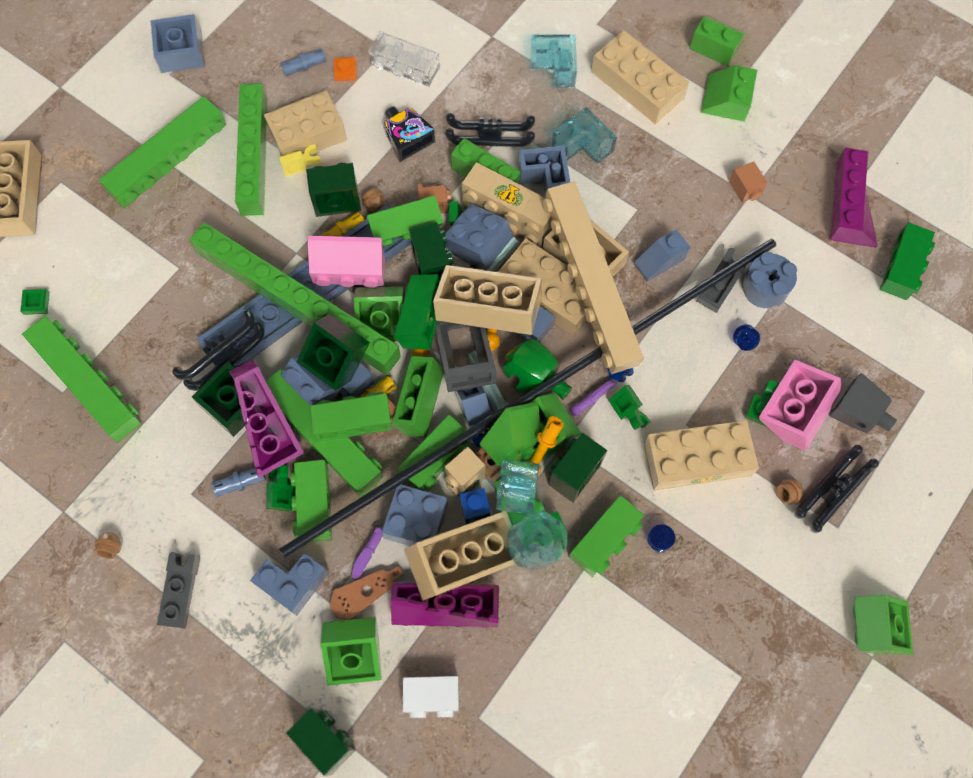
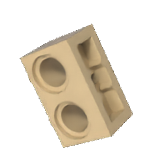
[444,447,485,495]

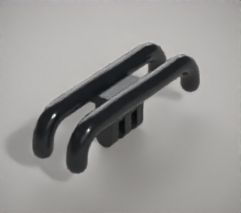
[445,113,535,147]
[172,310,265,391]
[794,445,879,533]

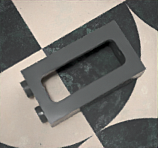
[435,321,497,392]

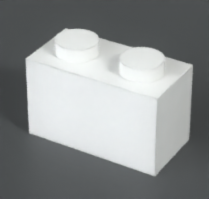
[403,676,459,718]

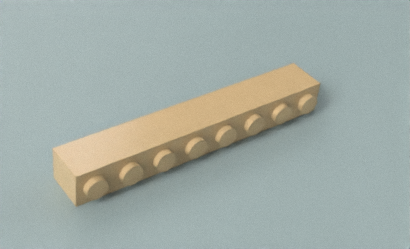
[543,181,644,374]

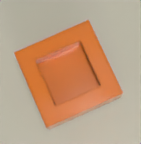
[334,57,357,81]

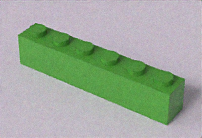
[235,83,267,216]
[98,96,226,209]
[22,316,141,443]
[266,369,383,497]

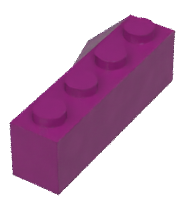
[830,147,878,248]
[229,360,304,478]
[391,583,499,628]

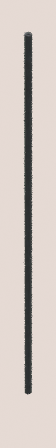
[279,239,776,558]

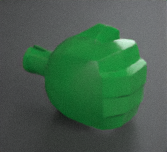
[503,339,573,400]

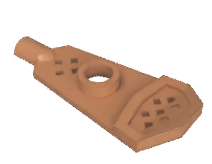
[330,566,404,620]

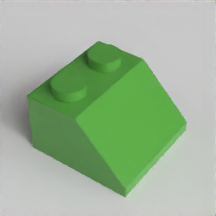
[690,16,747,66]
[701,65,757,122]
[353,286,404,342]
[530,393,581,461]
[480,402,540,466]
[853,595,914,655]
[320,617,381,686]

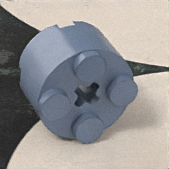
[742,252,797,308]

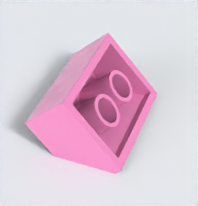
[308,236,386,288]
[759,360,841,451]

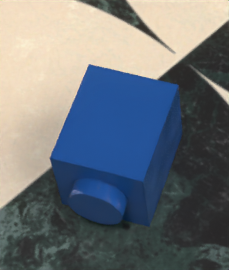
[459,488,491,525]

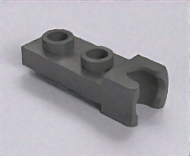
[696,248,747,313]
[157,552,200,629]

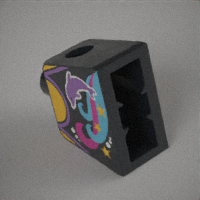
[384,106,435,162]

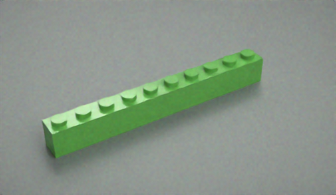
[189,222,401,376]

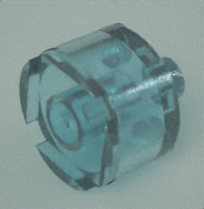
[496,459,540,516]
[507,511,568,570]

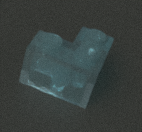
[530,34,577,88]
[551,107,617,164]

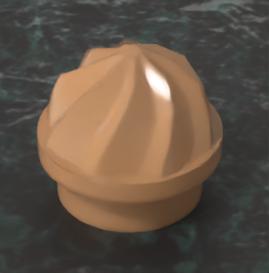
[361,188,384,212]
[776,479,804,504]
[94,532,121,559]

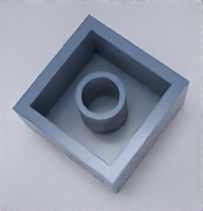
[150,14,205,73]
[445,203,513,271]
[382,484,448,546]

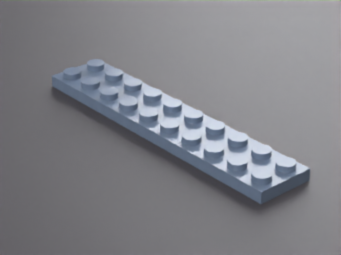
[197,204,411,368]

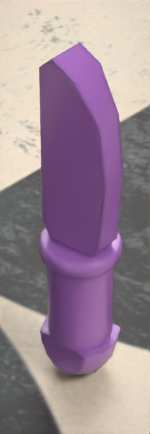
[571,380,616,416]
[352,526,383,581]

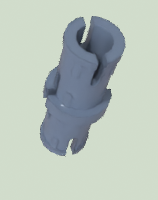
[280,48,326,77]
[211,468,266,497]

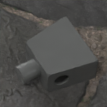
[829,373,897,433]

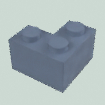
[518,146,570,195]
[250,553,329,616]

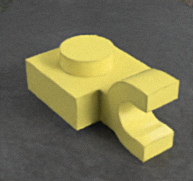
[279,144,322,177]

